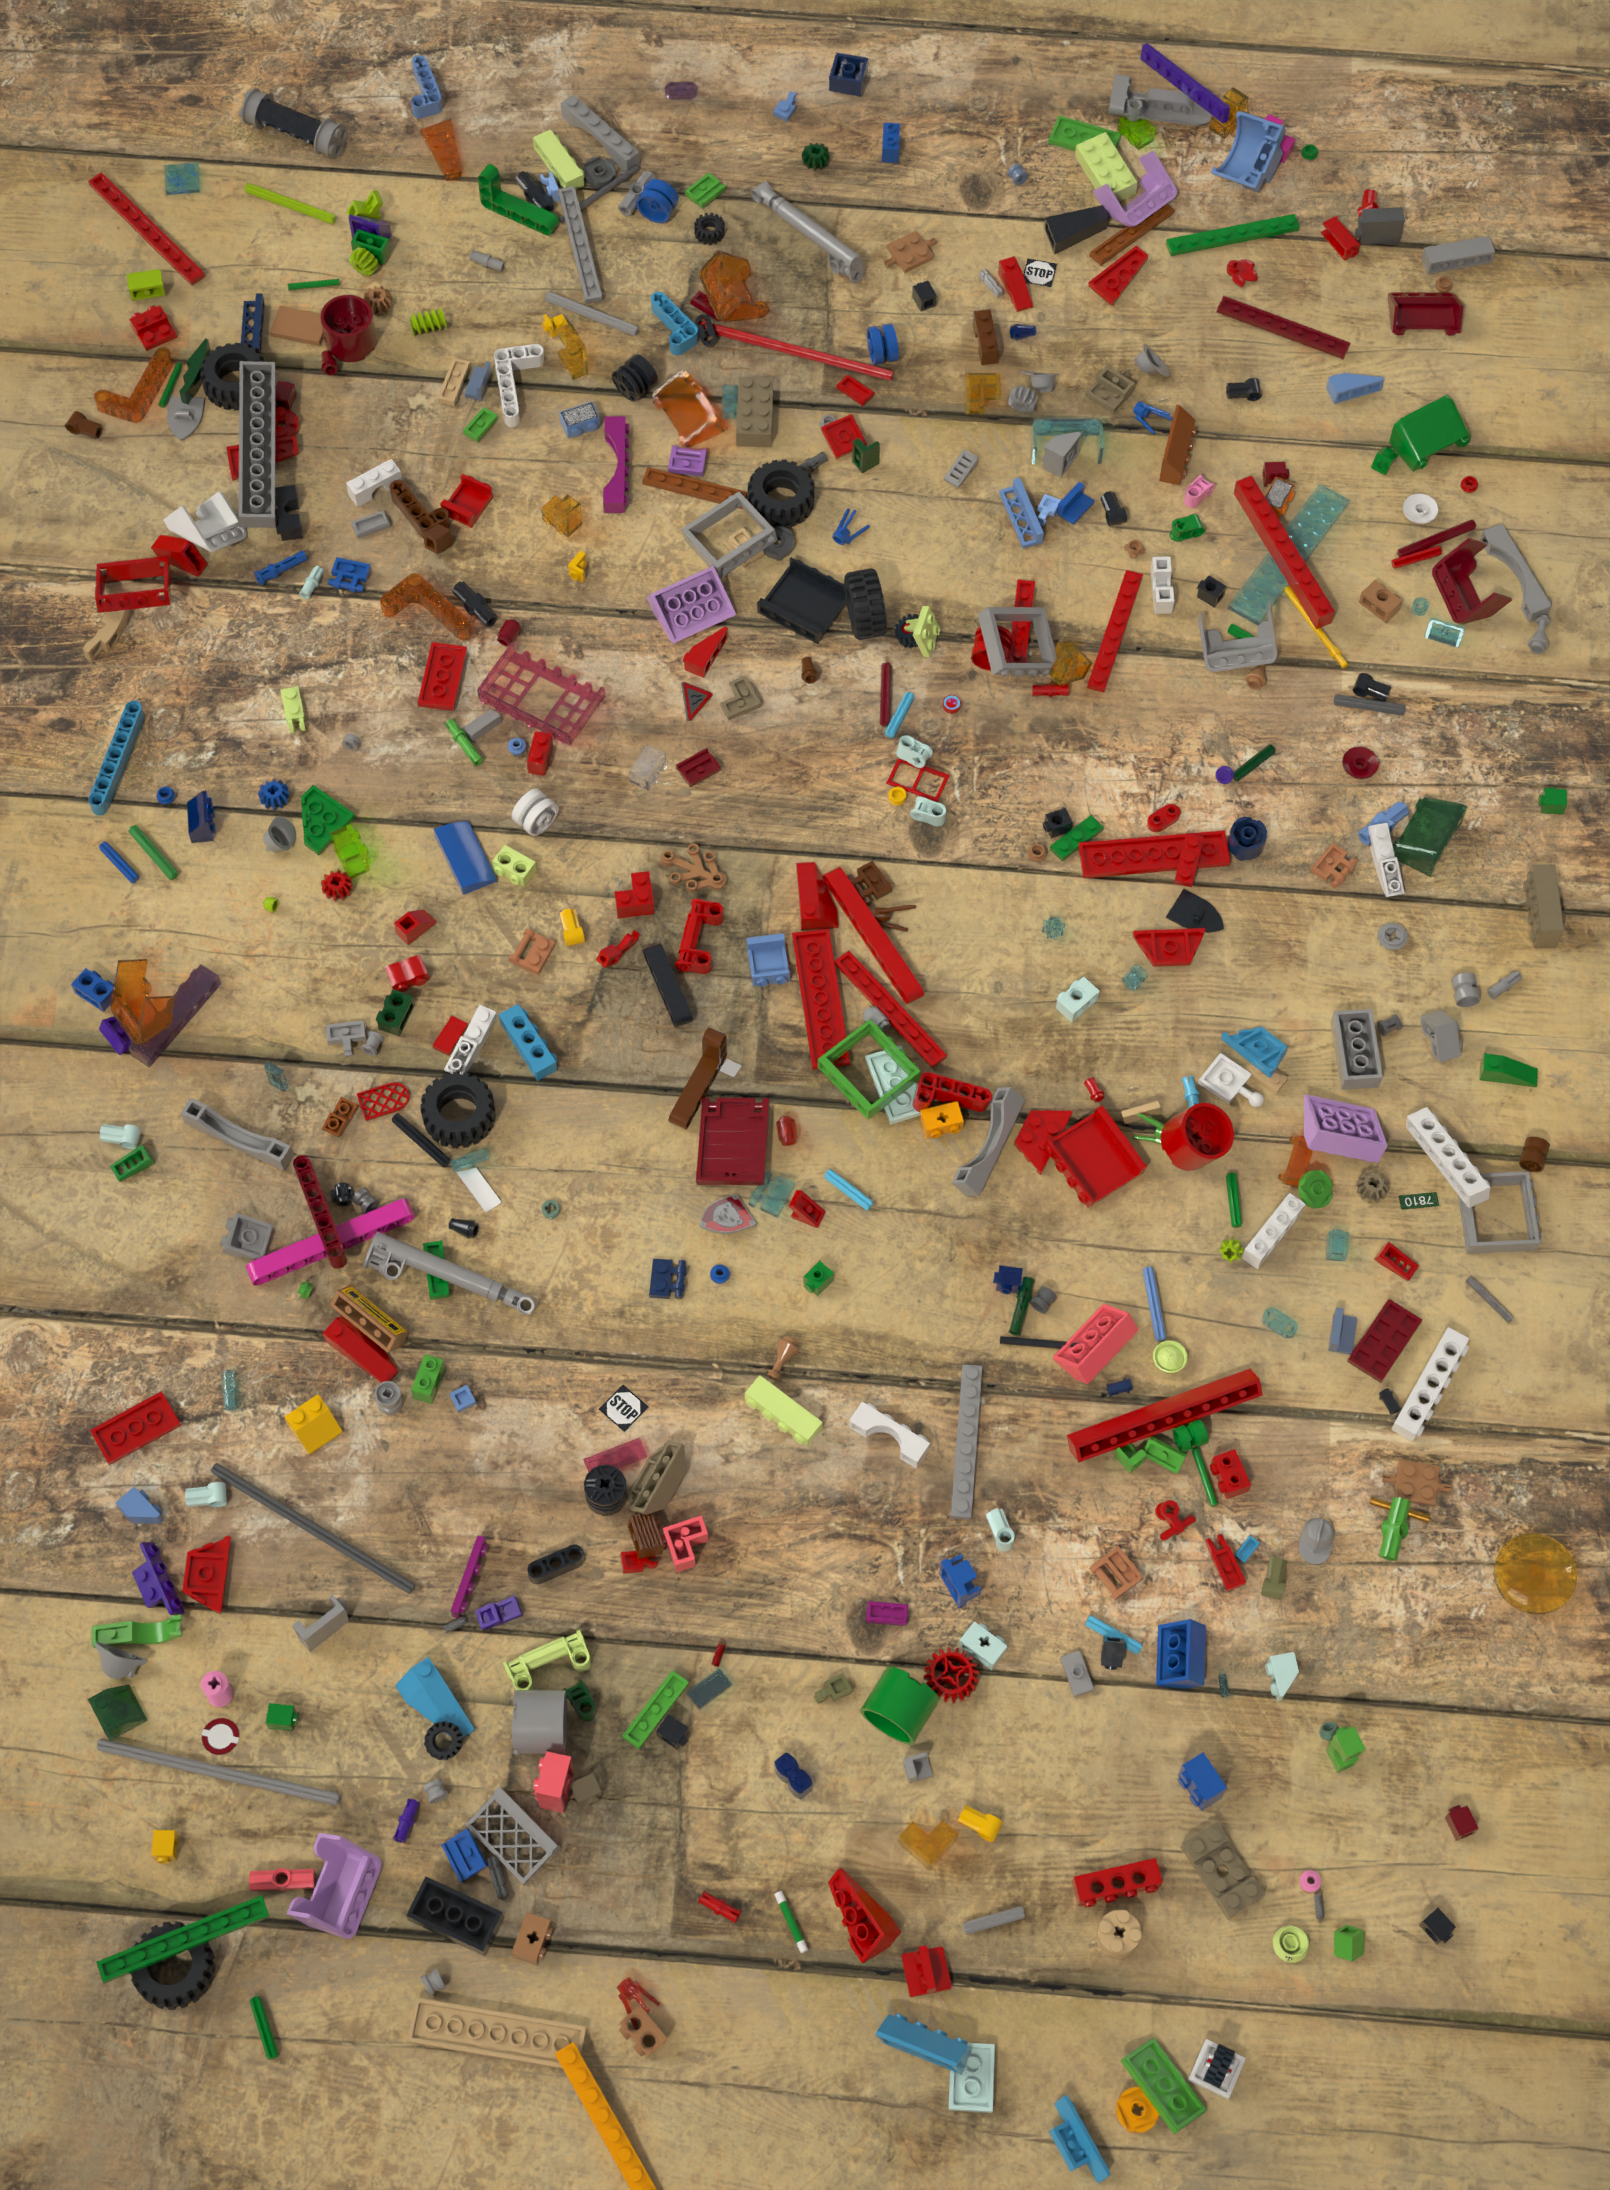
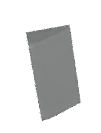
[462,709,502,742]

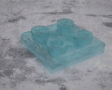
[164,162,200,195]

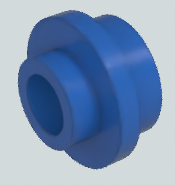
[156,786,175,805]
[710,1265,730,1284]

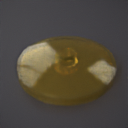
[1494,1533,1577,1615]

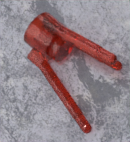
[617,1977,660,2030]

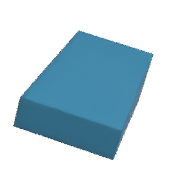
[1234,1536,1260,1563]

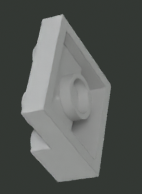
[220,1212,273,1260]

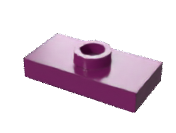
[866,1601,909,1626]

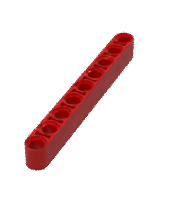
[823,867,924,1005]

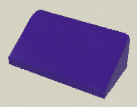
[99,1015,139,1055]

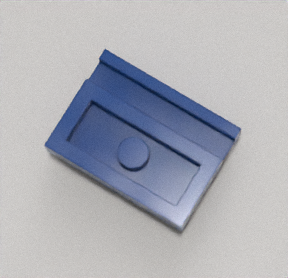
[441,1829,488,1883]

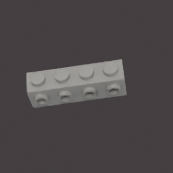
[1421,236,1495,275]

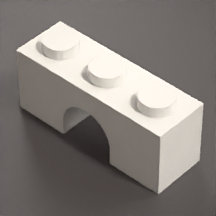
[346,459,402,507]
[1150,557,1174,614]

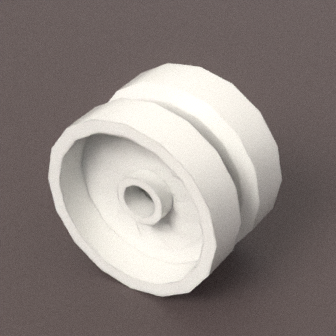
[512,788,559,836]

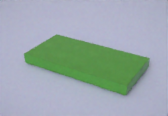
[1048,115,1122,151]
[1121,2037,1207,2135]

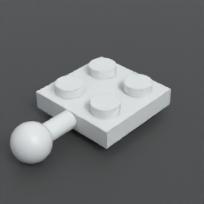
[1198,1053,1264,1107]

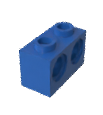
[882,123,900,163]
[71,968,118,1012]

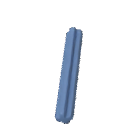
[1143,1267,1166,1341]

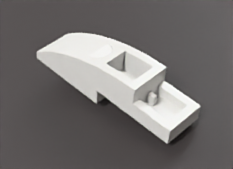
[1368,823,1405,897]
[444,1004,497,1075]

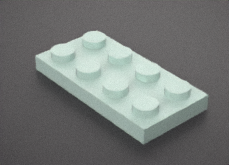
[865,1045,923,1125]

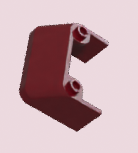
[1432,538,1512,624]

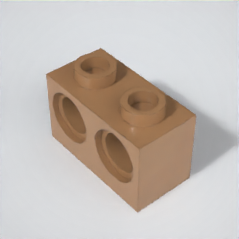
[619,2005,668,2058]

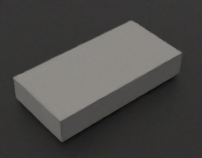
[351,510,391,539]

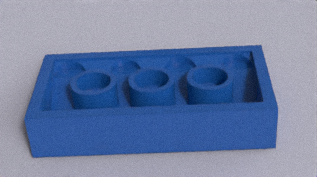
[434,821,497,895]

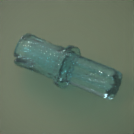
[450,1149,489,1173]
[221,1370,237,1411]

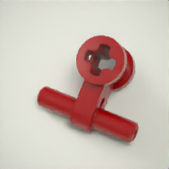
[1155,1500,1196,1541]

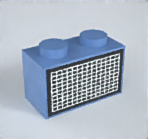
[559,402,600,438]

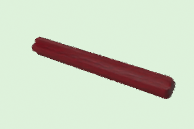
[1397,520,1476,557]

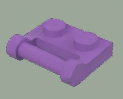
[668,445,707,476]

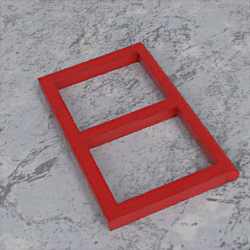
[886,757,950,803]

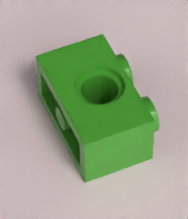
[411,1354,446,1404]

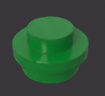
[1301,144,1318,160]

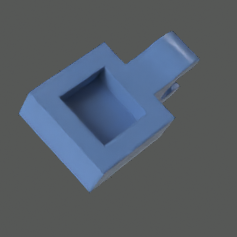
[773,91,797,122]

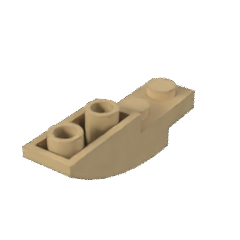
[83,610,130,662]

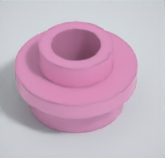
[1300,1870,1321,1892]

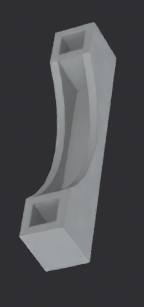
[561,95,640,171]
[1480,524,1552,623]
[952,1087,1025,1196]
[181,1098,294,1171]

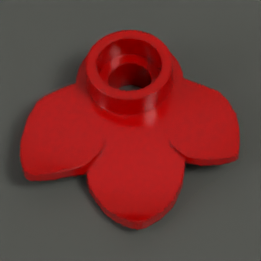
[1226,259,1258,287]

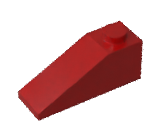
[998,256,1033,312]
[683,627,728,678]

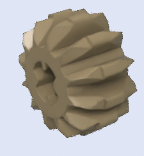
[1356,1170,1389,1203]

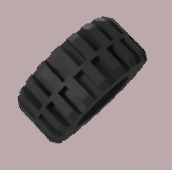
[200,343,265,411]
[748,459,815,528]
[844,568,887,640]
[420,1072,496,1149]
[130,1921,216,2010]

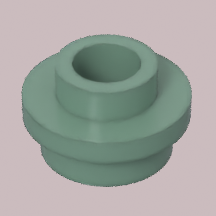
[1319,1722,1340,1741]

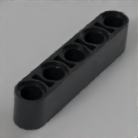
[643,943,693,1028]

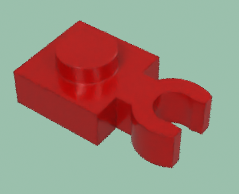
[620,1550,658,1574]

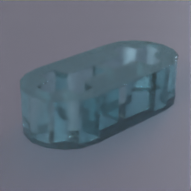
[1262,1308,1298,1339]

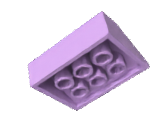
[646,566,736,644]
[1304,1094,1388,1163]

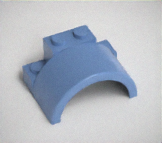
[1211,111,1286,193]

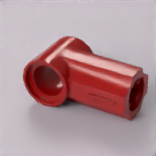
[1357,189,1379,217]

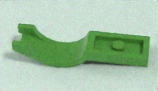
[92,1615,183,1648]

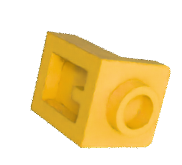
[542,314,570,338]
[568,550,587,583]

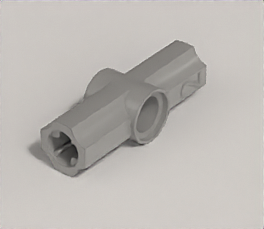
[618,171,656,216]

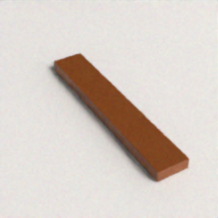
[1089,204,1174,266]
[642,467,748,509]

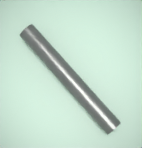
[1466,1276,1513,1323]

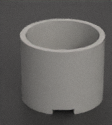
[512,1690,567,1754]

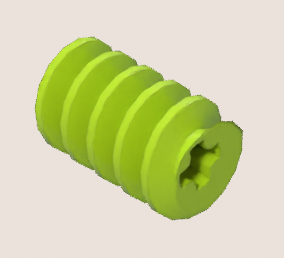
[409,308,447,336]

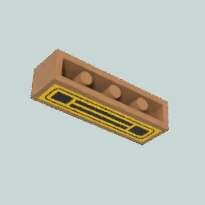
[330,1285,409,1353]

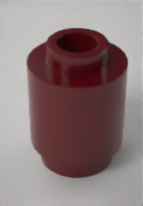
[497,619,521,647]

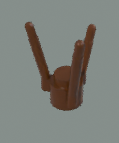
[875,905,916,932]

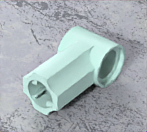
[99,1124,141,1149]
[185,1482,227,1507]
[986,1508,1015,1552]

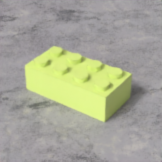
[1075,132,1137,202]

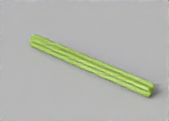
[244,183,336,224]

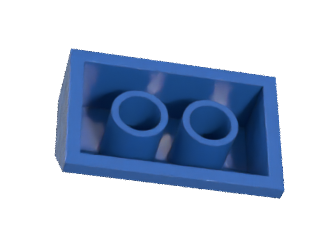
[1156,1619,1206,1688]

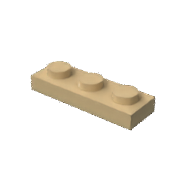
[437,358,470,406]

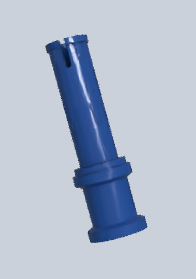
[254,550,307,586]

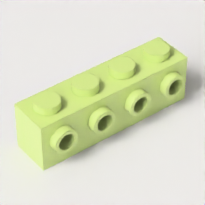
[533,129,585,190]
[745,1375,823,1447]

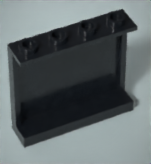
[757,557,847,644]

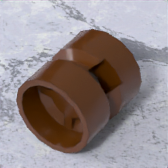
[1519,1136,1550,1172]

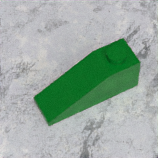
[1479,1053,1538,1087]

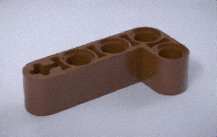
[390,480,450,539]

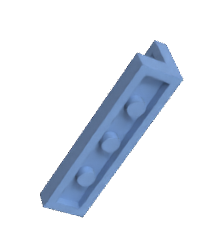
[999,478,1044,548]

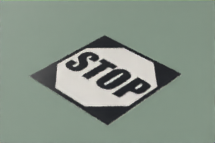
[1023,258,1057,287]
[598,1385,649,1432]

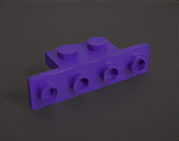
[132,1542,185,1615]

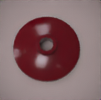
[1342,747,1379,779]

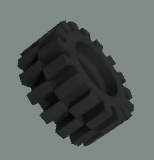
[694,213,725,245]
[424,1721,463,1760]

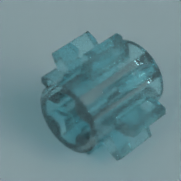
[1042,915,1065,940]

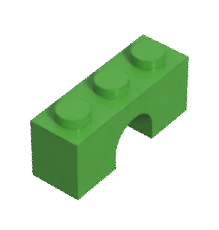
[1326,1726,1366,1773]

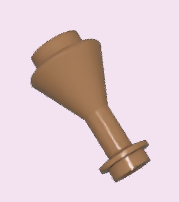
[1245,664,1266,690]
[767,1336,799,1381]

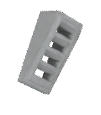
[944,450,978,488]

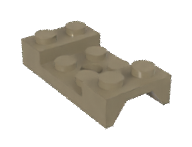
[1181,1822,1266,1920]

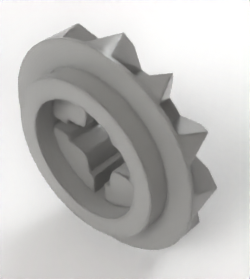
[1377,923,1408,951]

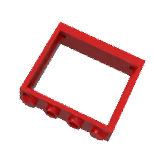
[95,556,171,613]

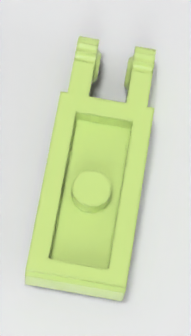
[281,686,306,733]

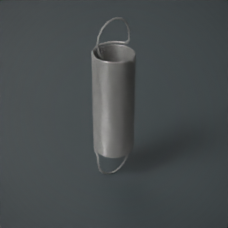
[440,1617,470,1634]
[1314,1889,1324,1925]

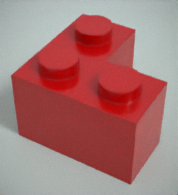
[614,871,655,919]

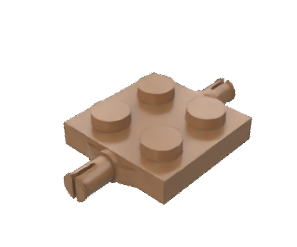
[884,231,936,273]
[1382,1459,1452,1507]

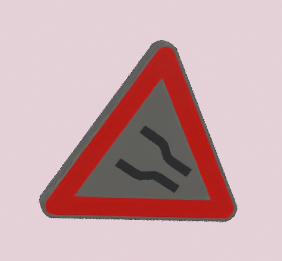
[681,682,713,721]

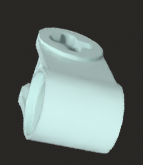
[896,736,933,768]
[910,797,946,827]

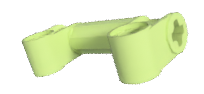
[503,1630,591,1690]

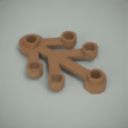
[661,843,726,893]

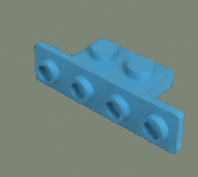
[1049,2095,1111,2183]

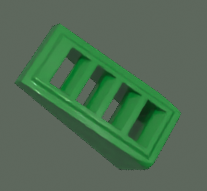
[110,1145,156,1182]

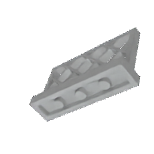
[465,1786,561,1885]

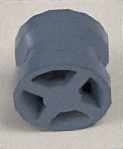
[1007,164,1028,186]

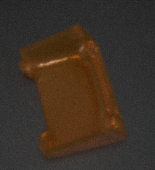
[699,250,770,322]
[651,368,728,448]

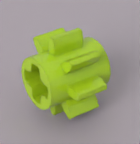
[1219,1237,1245,1263]

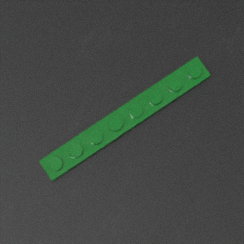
[1166,214,1300,256]
[96,1895,270,1984]

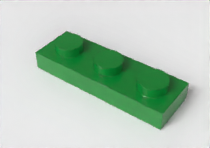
[1050,815,1104,861]
[423,1240,450,1300]

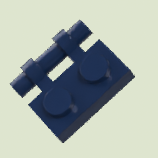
[649,1258,687,1299]

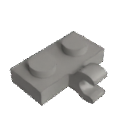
[326,1020,366,1057]

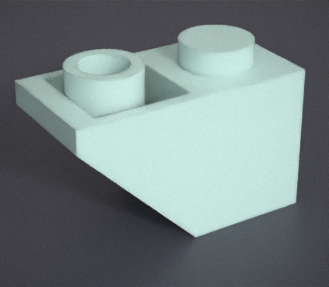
[1265,1652,1299,1702]

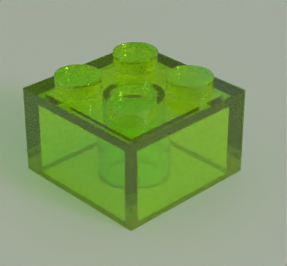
[330,824,371,879]

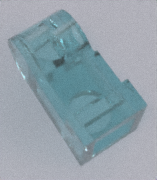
[722,385,738,419]

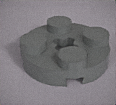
[583,157,616,189]
[764,526,794,561]

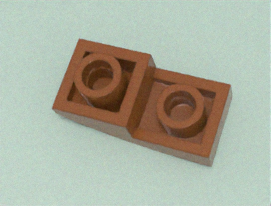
[322,1097,359,1137]

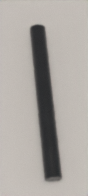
[999,1336,1079,1349]

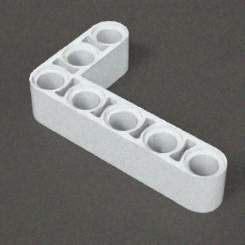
[494,344,545,427]

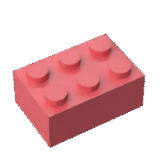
[533,1751,574,1813]

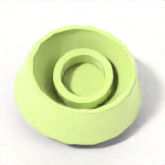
[1153,1340,1188,1373]
[1273,1925,1309,1963]

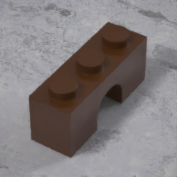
[973,309,999,365]

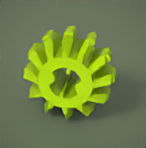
[349,247,379,277]

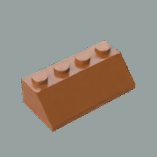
[1159,405,1197,485]

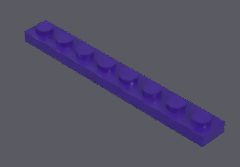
[1140,43,1230,123]

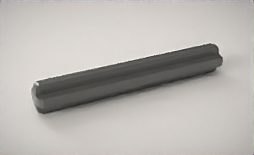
[1334,694,1406,715]

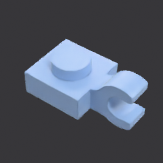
[540,172,560,202]
[1038,494,1061,526]

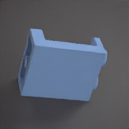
[747,933,790,987]

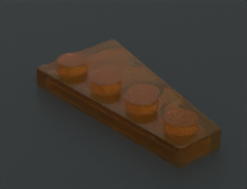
[420,119,462,181]

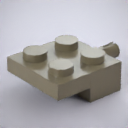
[1085,366,1135,413]

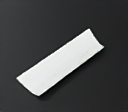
[456,1167,501,1212]

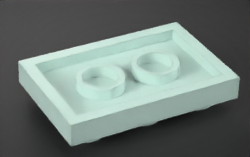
[948,2043,995,2113]

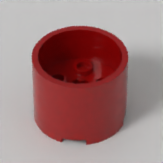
[1160,1103,1234,1171]

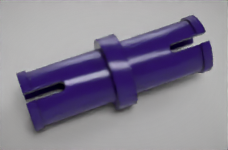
[393,1798,420,1844]

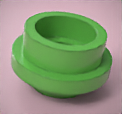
[297,1280,314,1299]

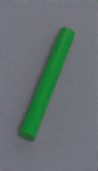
[288,279,339,291]
[158,363,182,408]
[1192,1448,1218,1507]

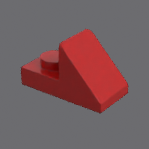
[788,1190,826,1228]

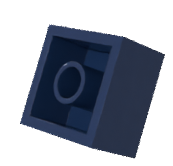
[829,52,868,97]

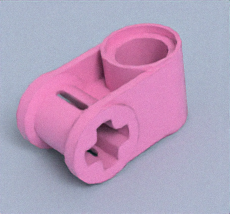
[1184,475,1216,508]

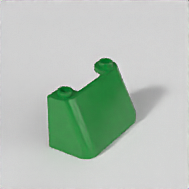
[1389,395,1471,472]

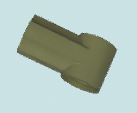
[1261,1557,1287,1600]

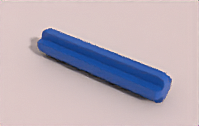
[99,841,139,883]

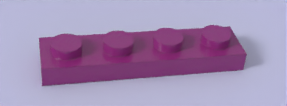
[450,1535,489,1619]

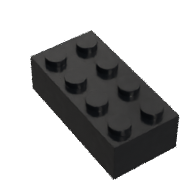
[406,1876,504,1957]

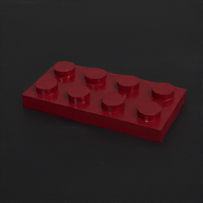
[1347,1299,1423,1383]

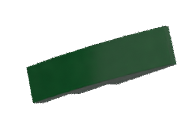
[179,338,211,405]

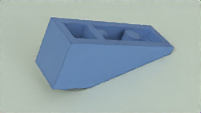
[1326,373,1384,404]

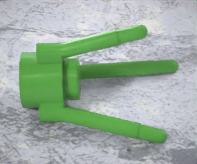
[1133,1113,1164,1144]

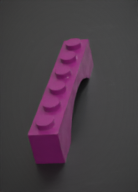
[603,416,630,513]

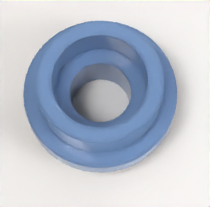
[508,738,526,756]

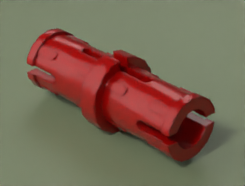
[1032,683,1069,698]
[698,1890,742,1924]

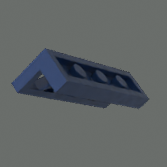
[241,293,265,354]

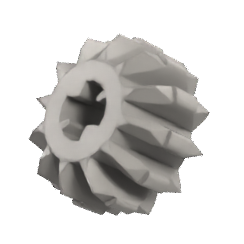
[1008,386,1038,414]

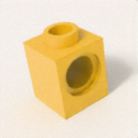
[151,1830,178,1864]

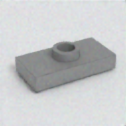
[1060,1651,1094,1697]

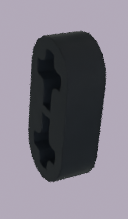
[695,314,717,348]

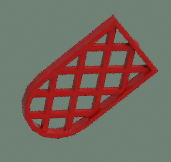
[357,1082,410,1121]

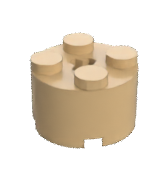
[1096,1910,1141,1959]

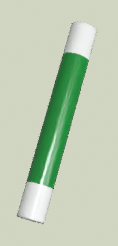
[774,1891,809,1954]

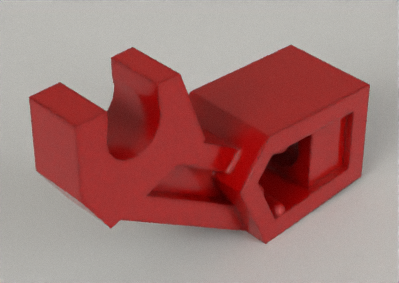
[596,930,640,968]

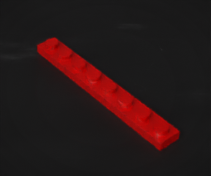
[1087,570,1143,693]
[834,951,947,1069]

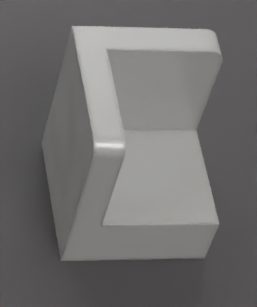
[902,1752,932,1783]

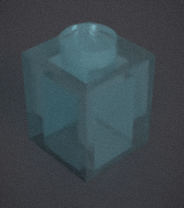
[1325,1229,1349,1262]

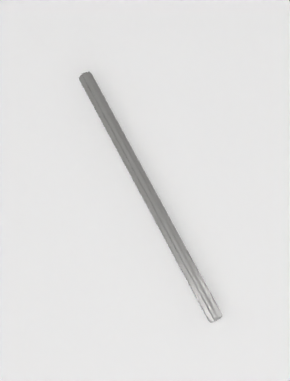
[97,1739,340,1806]

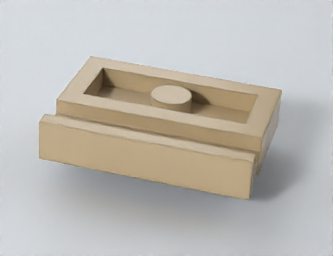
[722,528,764,568]

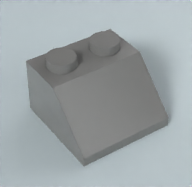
[1042,432,1082,478]

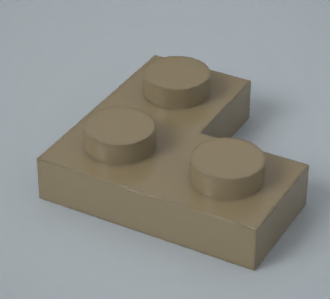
[720,676,761,720]

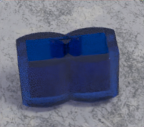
[774,1752,813,1800]

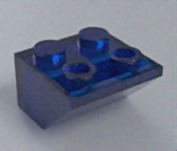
[187,790,216,843]

